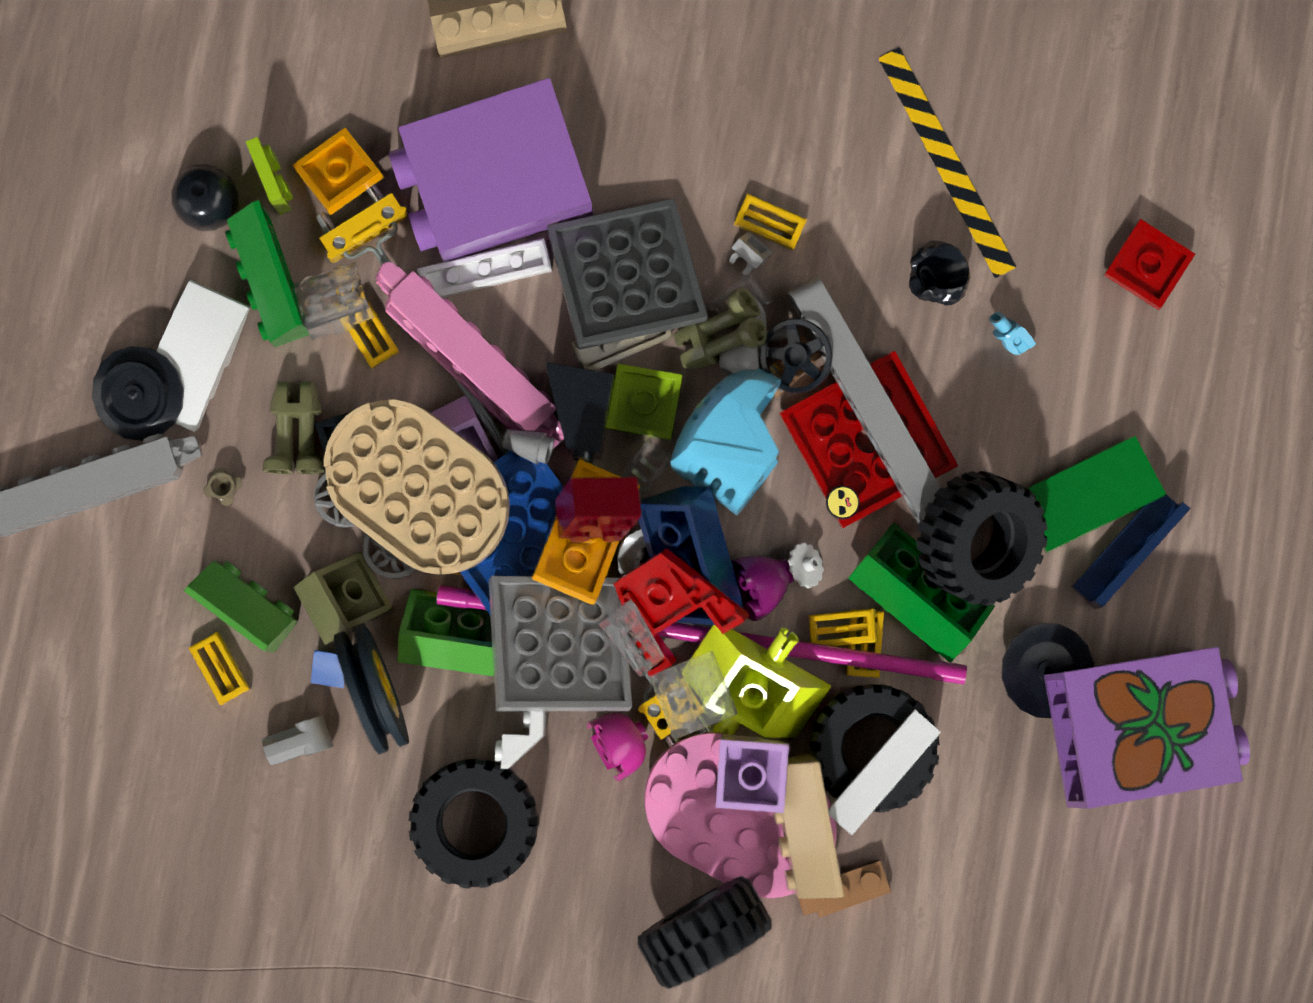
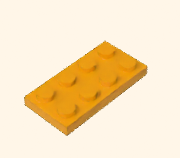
[531,459,640,605]

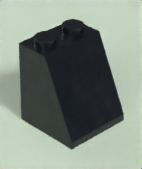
[547,363,615,464]

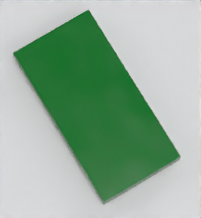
[1027,436,1166,554]

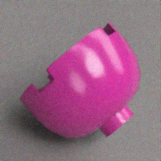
[587,712,649,782]

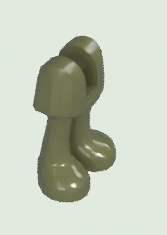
[673,287,767,369]
[263,381,325,475]

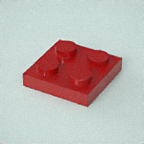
[1104,219,1196,311]

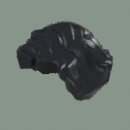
[909,240,971,306]

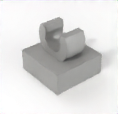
[729,231,774,275]

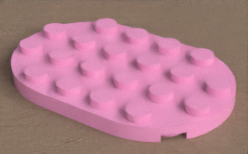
[644,732,837,898]

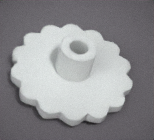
[788,543,824,588]

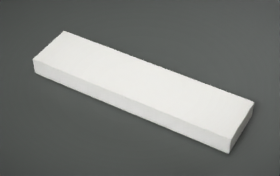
[417,238,552,298]
[828,710,941,835]

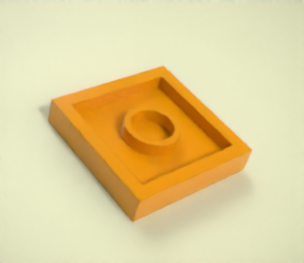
[292,128,384,215]

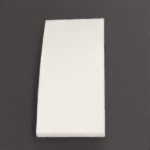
[157,280,250,432]

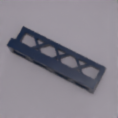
[1071,494,1191,609]

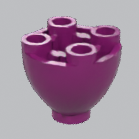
[731,556,795,621]

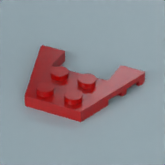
[614,548,750,678]

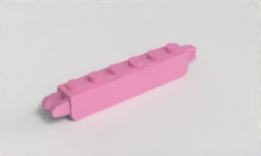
[375,261,564,449]

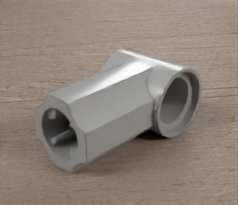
[262,715,334,766]

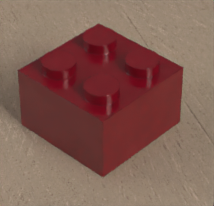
[555,477,641,543]

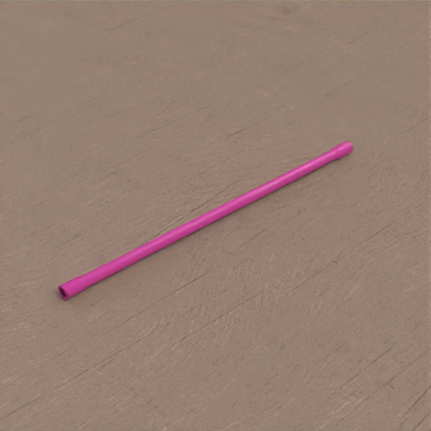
[437,585,967,685]

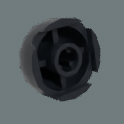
[171,164,238,231]

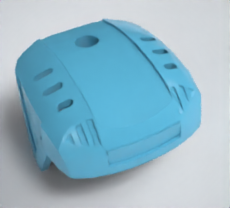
[670,368,781,516]

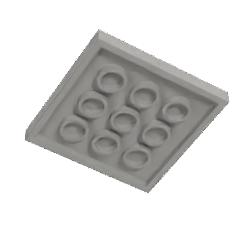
[489,576,632,711]

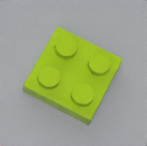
[245,137,294,215]
[606,363,683,441]

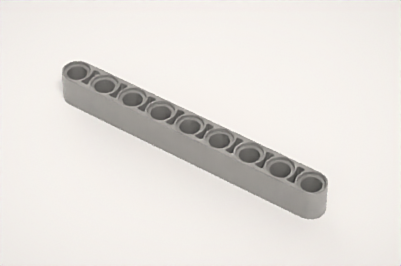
[788,276,940,524]

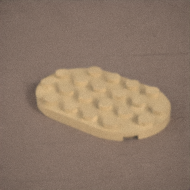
[323,399,510,574]

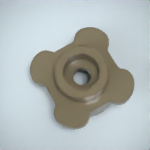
[203,468,243,506]

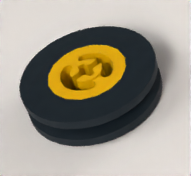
[334,623,409,755]

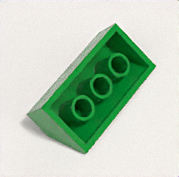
[225,200,312,347]
[848,522,995,663]

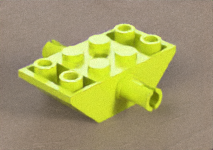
[682,625,831,738]

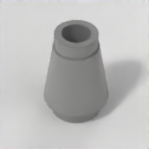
[502,429,554,465]

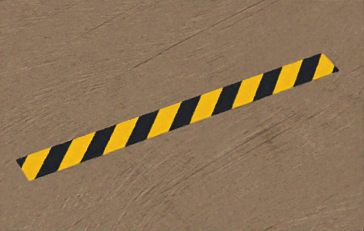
[879,48,1016,278]

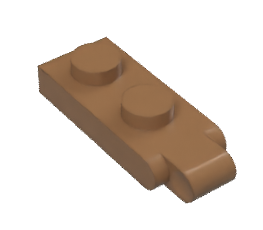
[797,860,891,918]

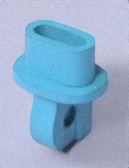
[989,312,1036,355]

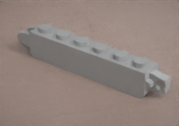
[0,434,203,537]

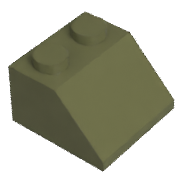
[293,552,393,645]

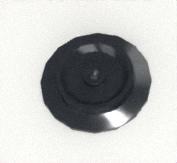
[92,346,184,441]
[1001,623,1094,718]

